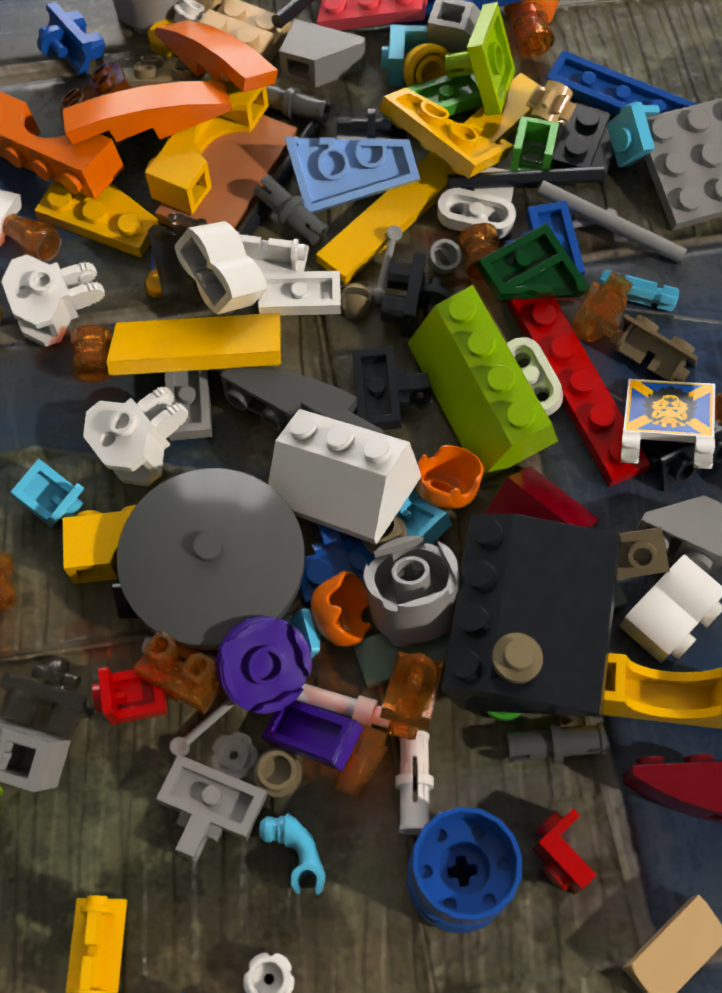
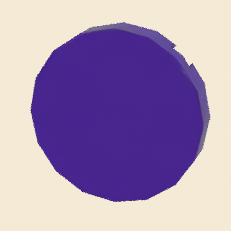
[215,615,312,714]

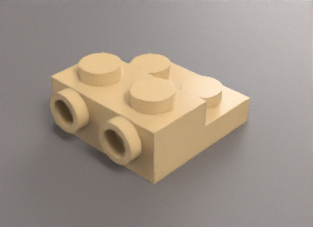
[199,0,292,63]

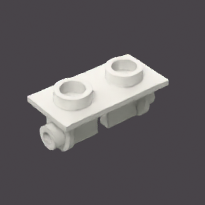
[236,231,309,272]

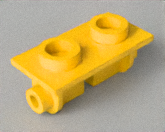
[66,895,127,993]

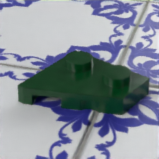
[476,223,590,300]

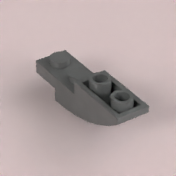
[220,368,385,434]

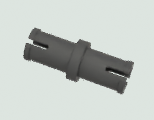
[266,85,331,124]
[253,175,329,246]
[506,723,607,763]

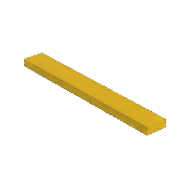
[316,73,537,285]

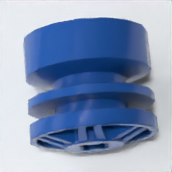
[406,807,522,934]

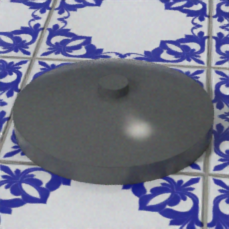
[117,468,305,650]

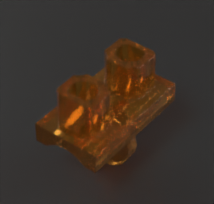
[572,270,633,341]
[133,631,222,715]
[380,651,444,740]

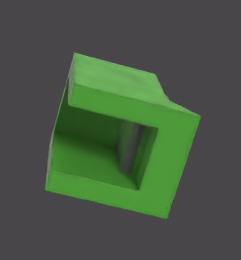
[510,116,559,171]

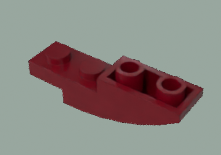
[623,754,722,824]

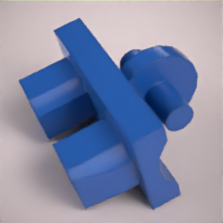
[37,2,105,75]

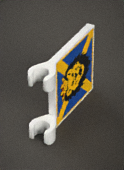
[621,379,715,469]

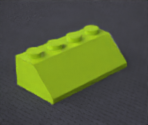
[408,285,558,482]

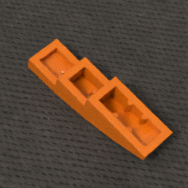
[155,20,278,92]
[63,81,233,145]

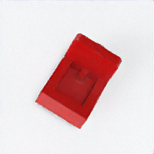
[92,664,168,725]
[532,808,597,895]

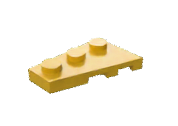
[379,87,514,179]
[34,181,160,258]

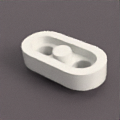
[437,188,516,239]
[507,337,563,416]

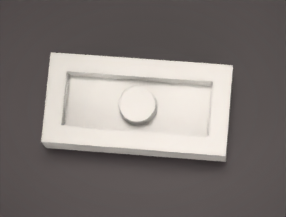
[258,271,341,316]

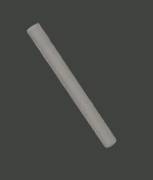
[536,180,687,264]

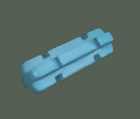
[598,270,679,311]

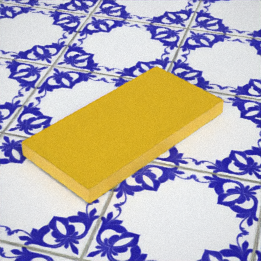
[106,313,281,375]

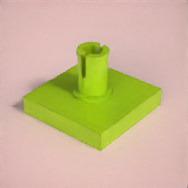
[444,2,515,116]

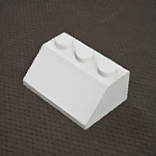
[268,409,422,545]

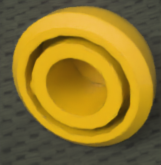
[402,43,449,87]

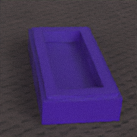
[261,700,364,772]

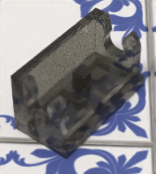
[148,213,207,307]

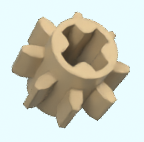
[526,80,577,126]

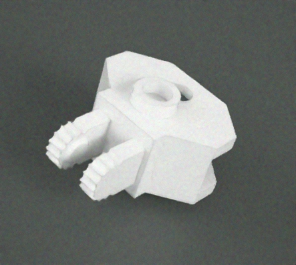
[1,254,105,347]
[83,386,189,486]

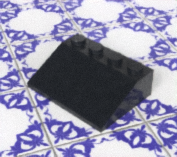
[441,514,621,717]

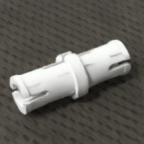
[395,730,434,835]

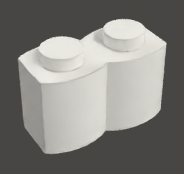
[174,221,267,315]
[619,554,722,663]

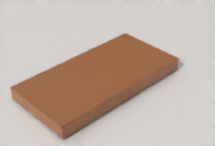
[155,115,297,232]

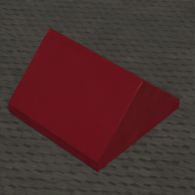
[484,466,599,528]

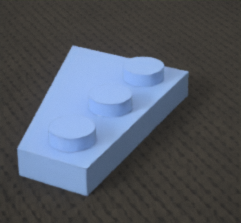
[284,136,420,214]

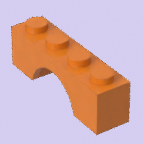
[0,91,124,200]

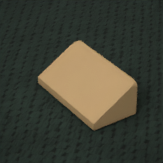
[622,894,722,993]

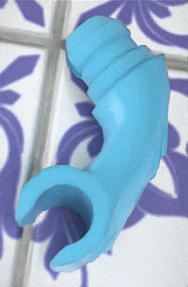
[259,813,326,895]

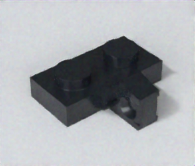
[352,346,431,430]

